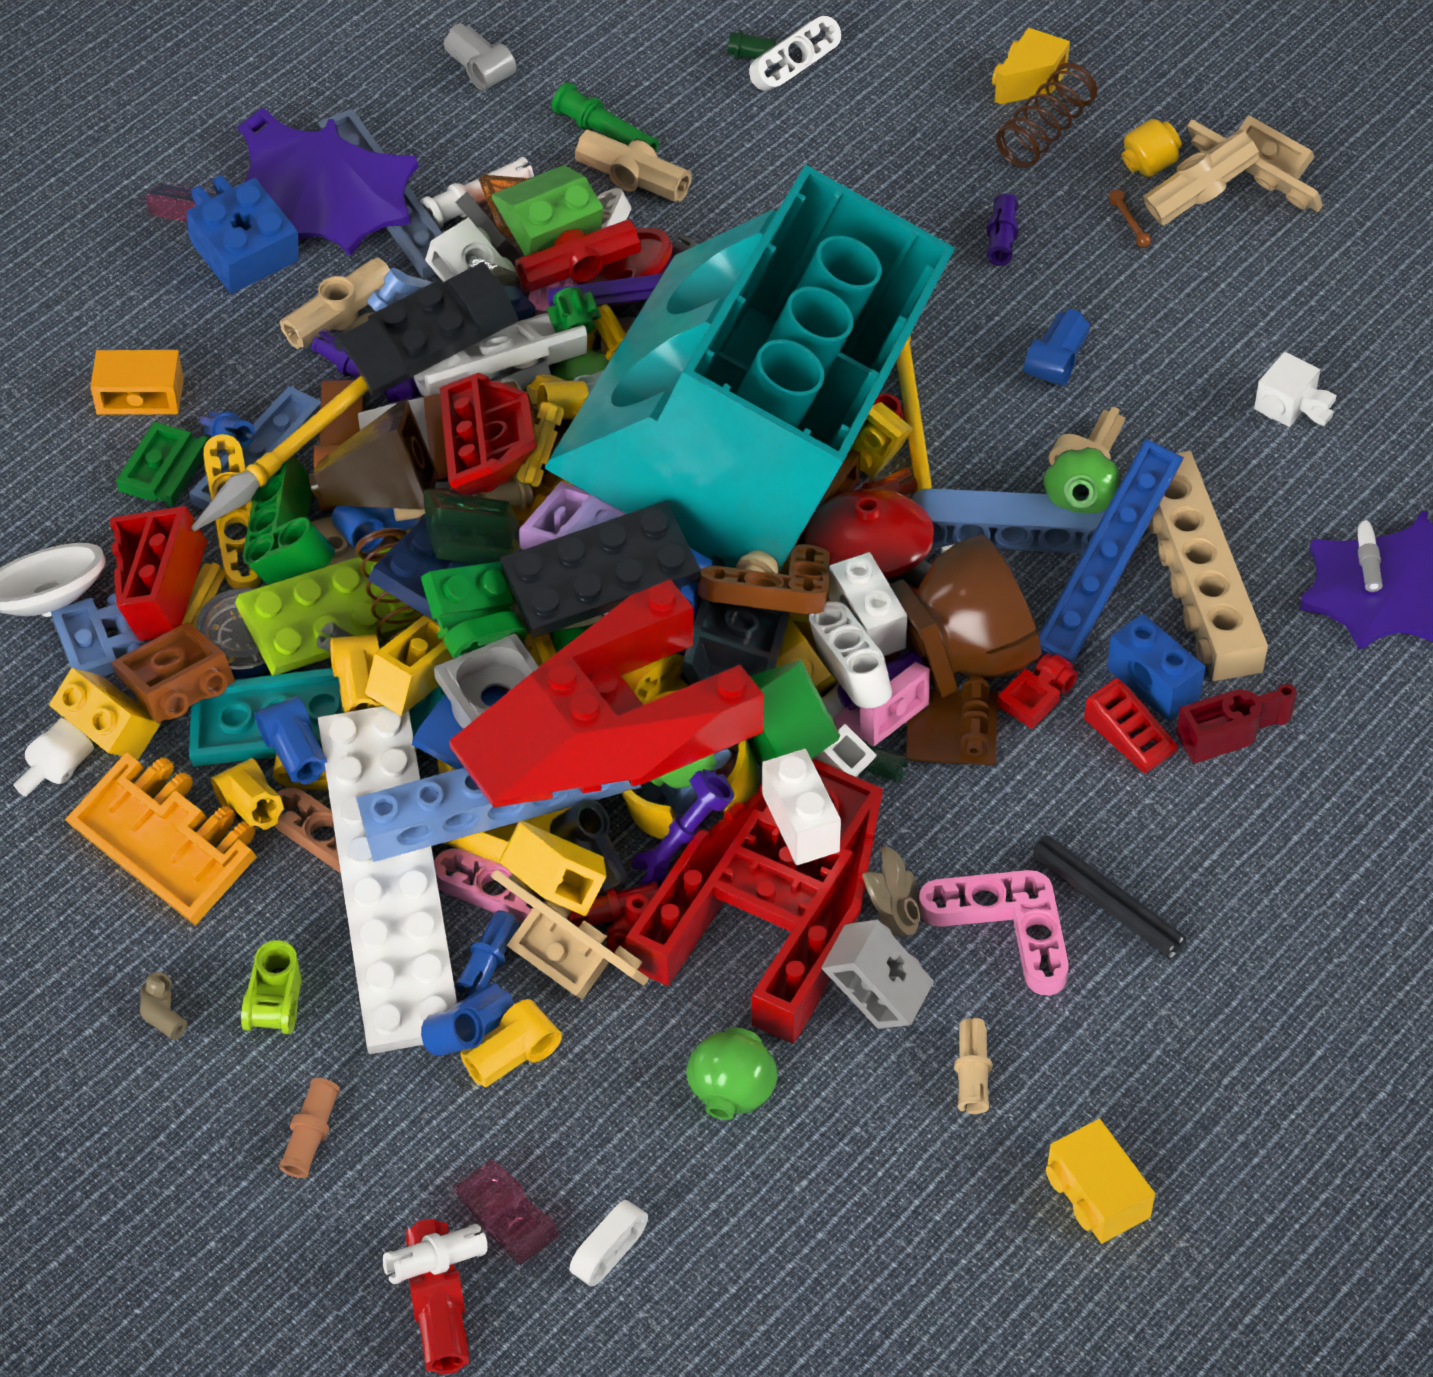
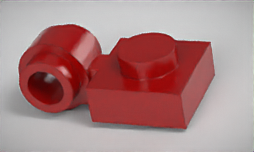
[997,654,1078,729]

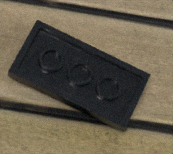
[500,501,701,638]

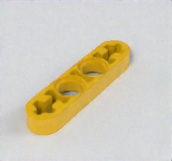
[204,434,262,591]

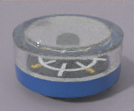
[196,588,269,678]

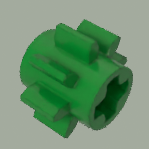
[546,287,601,335]

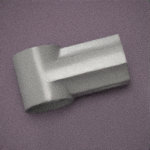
[444,23,517,91]

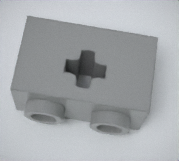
[821,919,934,1029]

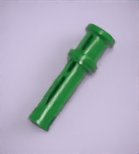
[551,82,659,152]

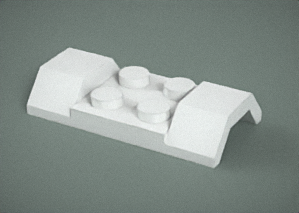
[414,313,587,397]

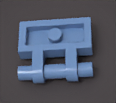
[51,593,146,676]

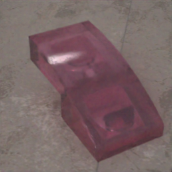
[454,1159,559,1265]

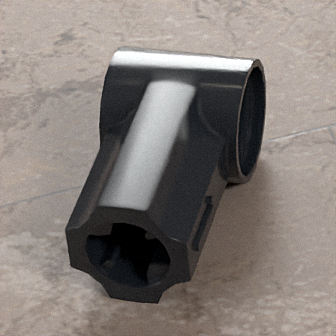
[550,799,630,897]

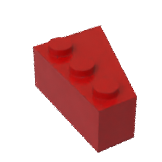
[110,506,208,641]

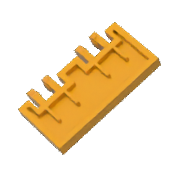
[65,752,257,926]

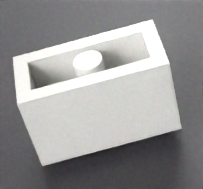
[762,748,841,866]

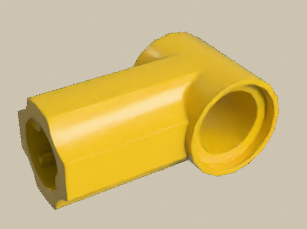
[526,374,589,420]
[330,634,383,713]
[210,758,284,830]
[460,999,562,1088]

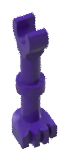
[631,769,734,887]

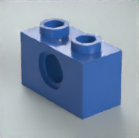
[1107,613,1206,722]

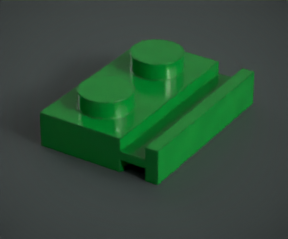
[116,422,209,507]
[420,561,514,639]

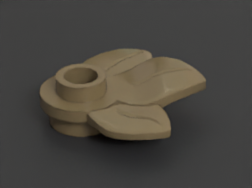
[862,846,920,937]

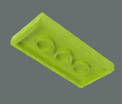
[235,547,422,677]

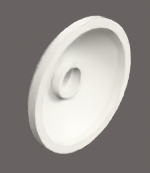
[0,543,106,617]

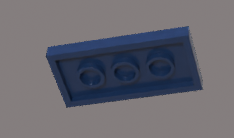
[368,489,521,623]

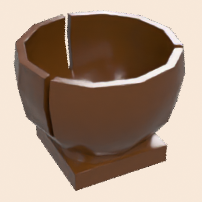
[890,534,1042,698]

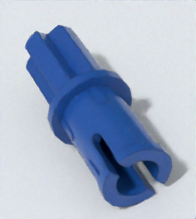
[199,411,256,447]
[454,910,519,997]

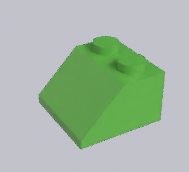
[492,165,604,256]

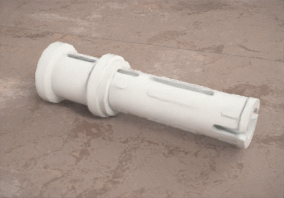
[420,157,534,229]

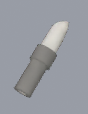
[1357,520,1383,592]

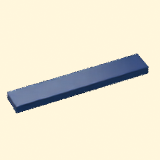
[1038,438,1184,664]

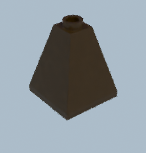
[309,399,438,509]

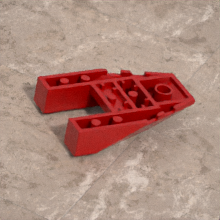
[449,579,764,808]
[626,758,883,1044]

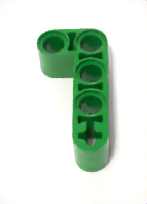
[243,451,335,585]

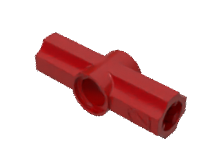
[515,219,641,293]
[406,1219,469,1375]

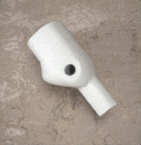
[14,718,94,797]

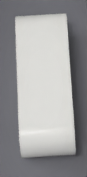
[809,601,892,709]

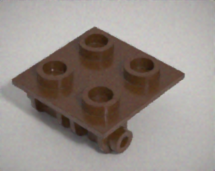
[906,674,998,766]

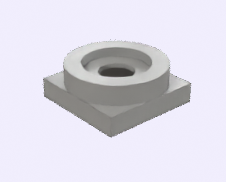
[434,633,539,729]

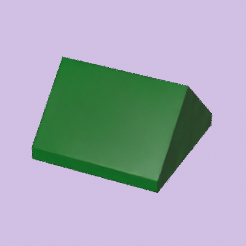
[747,659,840,766]

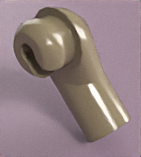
[140,972,188,1040]

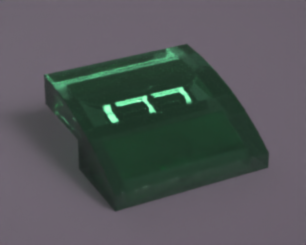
[424,489,522,564]

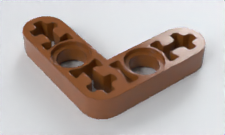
[697,544,830,614]

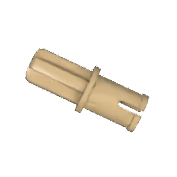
[954,1018,992,1114]

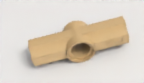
[1143,129,1260,226]
[575,130,692,203]
[280,257,390,349]

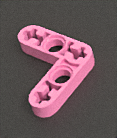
[434,848,546,924]
[919,870,1068,996]

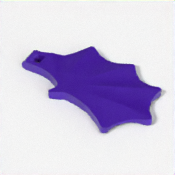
[237,107,419,255]
[1300,511,1433,649]

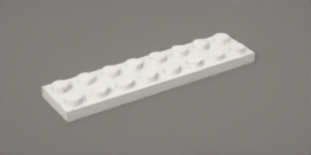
[318,706,457,1054]

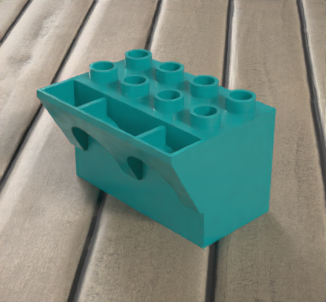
[544,165,955,573]

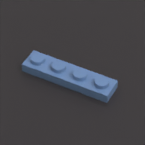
[189,386,321,510]

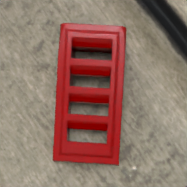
[1084,678,1178,774]

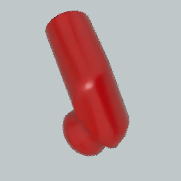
[606,894,649,953]

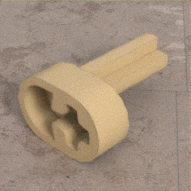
[1049,407,1126,466]

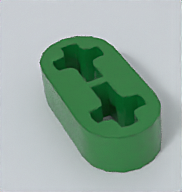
[443,611,528,659]

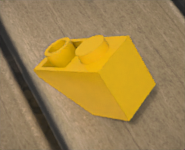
[992,27,1070,105]
[849,402,913,479]
[499,820,607,917]

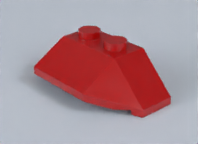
[439,372,537,497]

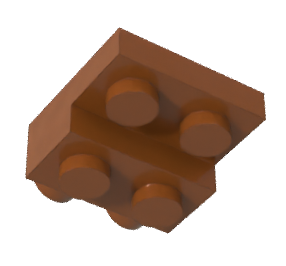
[111,622,236,723]

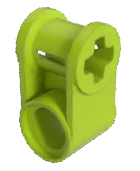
[241,940,302,1035]

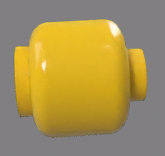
[1121,119,1182,177]

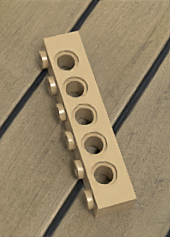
[1148,451,1268,682]

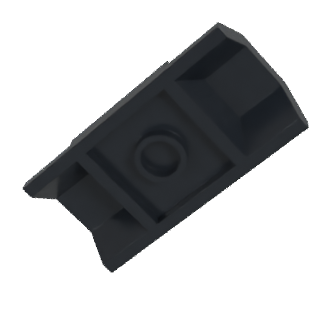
[333,262,518,397]
[681,555,790,685]

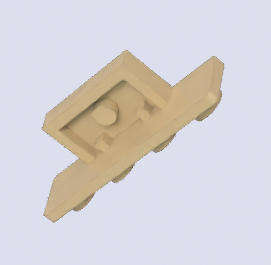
[1187,115,1323,212]
[491,869,650,1000]

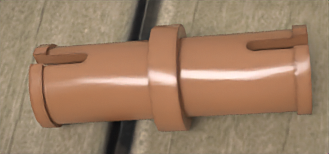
[279,1078,340,1178]

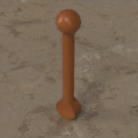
[1109,190,1151,248]

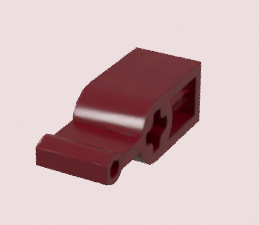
[1176,684,1297,764]

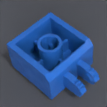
[187,175,299,294]

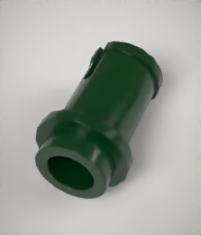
[727,29,776,60]

